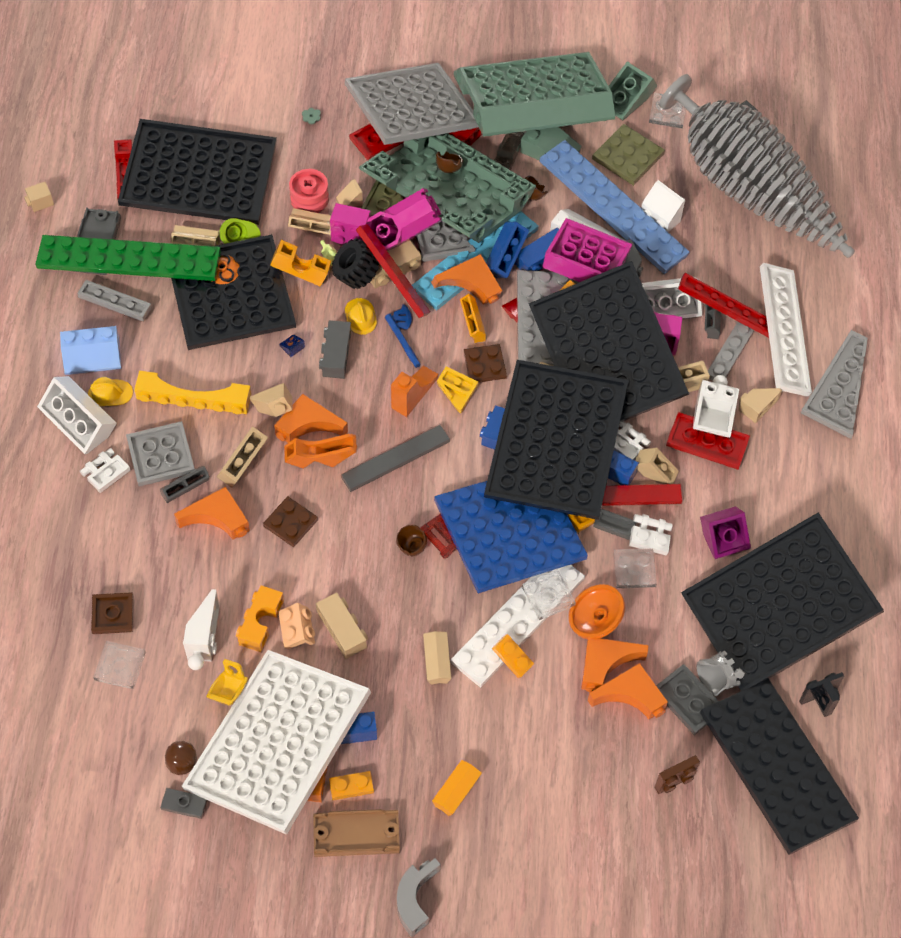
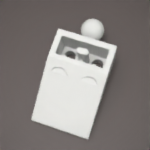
[693,375,739,438]
[183,589,220,670]

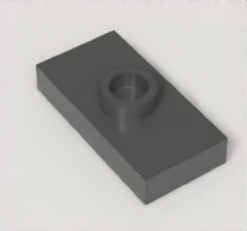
[160,788,207,819]

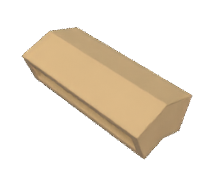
[288,208,331,235]
[171,225,220,246]
[423,631,451,685]

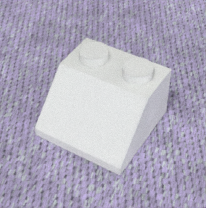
[641,180,685,232]

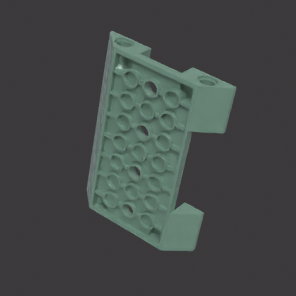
[453,52,615,137]
[359,133,536,243]

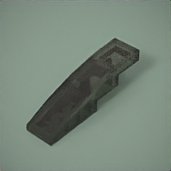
[494,132,525,170]

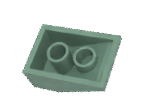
[609,62,657,121]
[520,127,582,161]

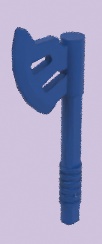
[385,304,421,368]

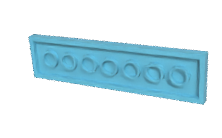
[412,211,539,311]

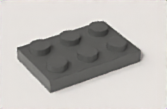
[656,664,719,735]

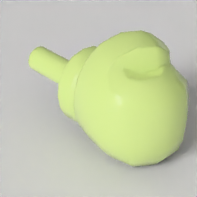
[320,240,338,266]

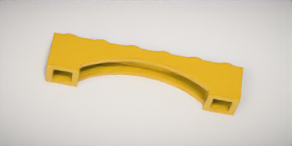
[134,370,252,414]

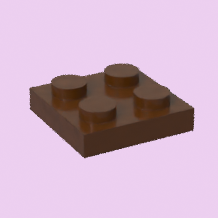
[464,344,507,382]
[263,496,318,548]
[91,592,134,634]
[655,755,700,794]

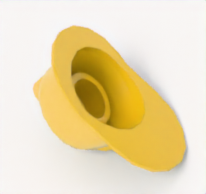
[345,298,377,335]
[88,377,133,406]

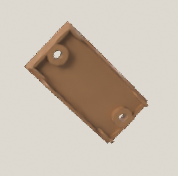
[313,809,400,857]

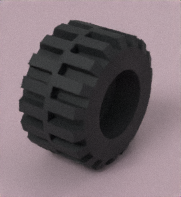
[332,239,380,289]

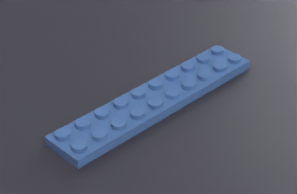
[539,140,690,274]

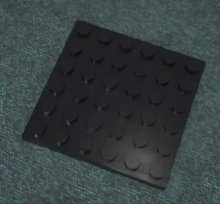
[171,234,296,350]

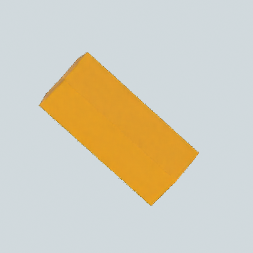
[460,294,486,343]
[432,760,482,816]

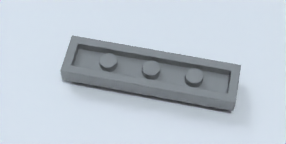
[77,280,152,322]
[708,322,754,381]

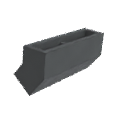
[704,304,721,339]
[160,466,210,503]

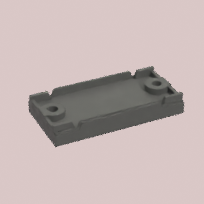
[73,207,121,275]

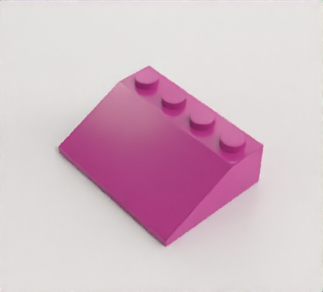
[543,218,632,282]

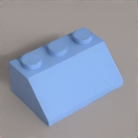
[60,326,121,375]

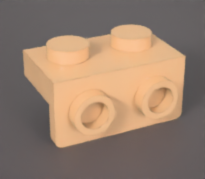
[278,603,315,649]

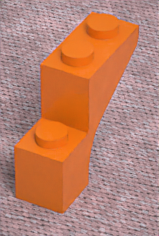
[284,434,357,469]

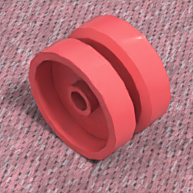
[289,169,329,213]

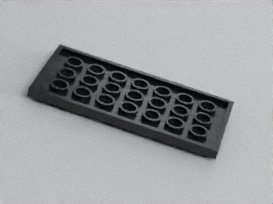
[700,679,859,855]

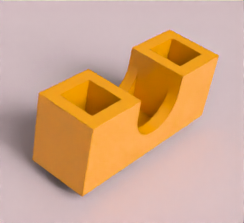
[270,240,331,286]
[236,585,284,652]

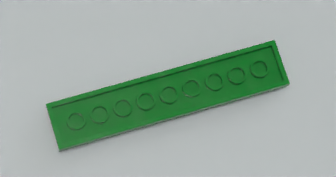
[35,235,221,281]

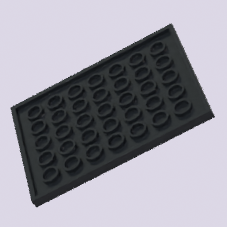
[118,119,277,225]
[528,261,689,423]
[484,359,629,520]
[681,512,884,691]

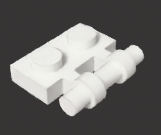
[614,421,651,460]
[80,448,131,493]
[629,514,672,555]

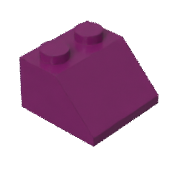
[700,506,751,559]

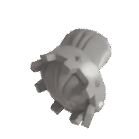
[696,651,745,696]

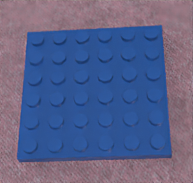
[434,481,588,594]

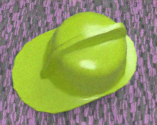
[219,218,261,244]

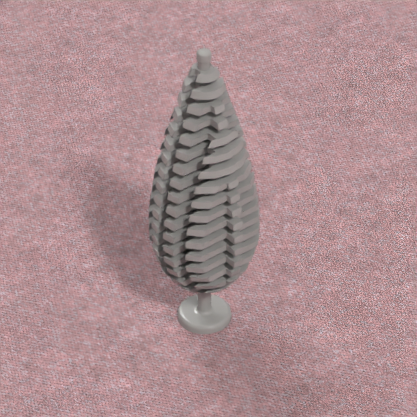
[659,74,855,258]

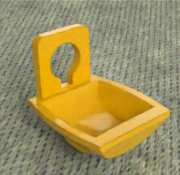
[206,659,248,706]

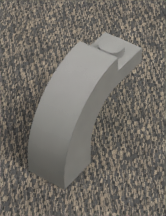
[397,858,441,937]

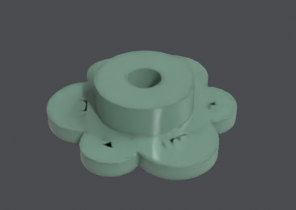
[302,108,321,124]

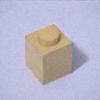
[24,182,54,212]

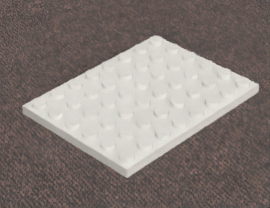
[182,650,371,835]

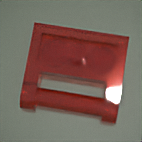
[421,513,457,559]

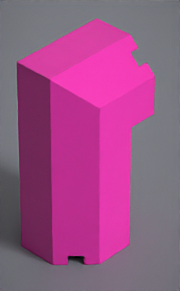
[367,188,442,250]

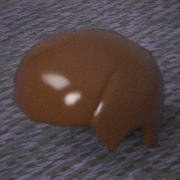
[436,151,463,173]
[524,175,548,201]
[396,525,427,557]
[165,741,197,775]

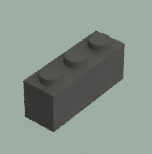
[319,320,351,379]

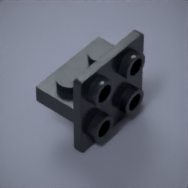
[799,672,844,717]

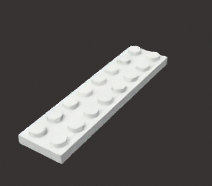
[760,263,812,397]
[450,565,585,688]

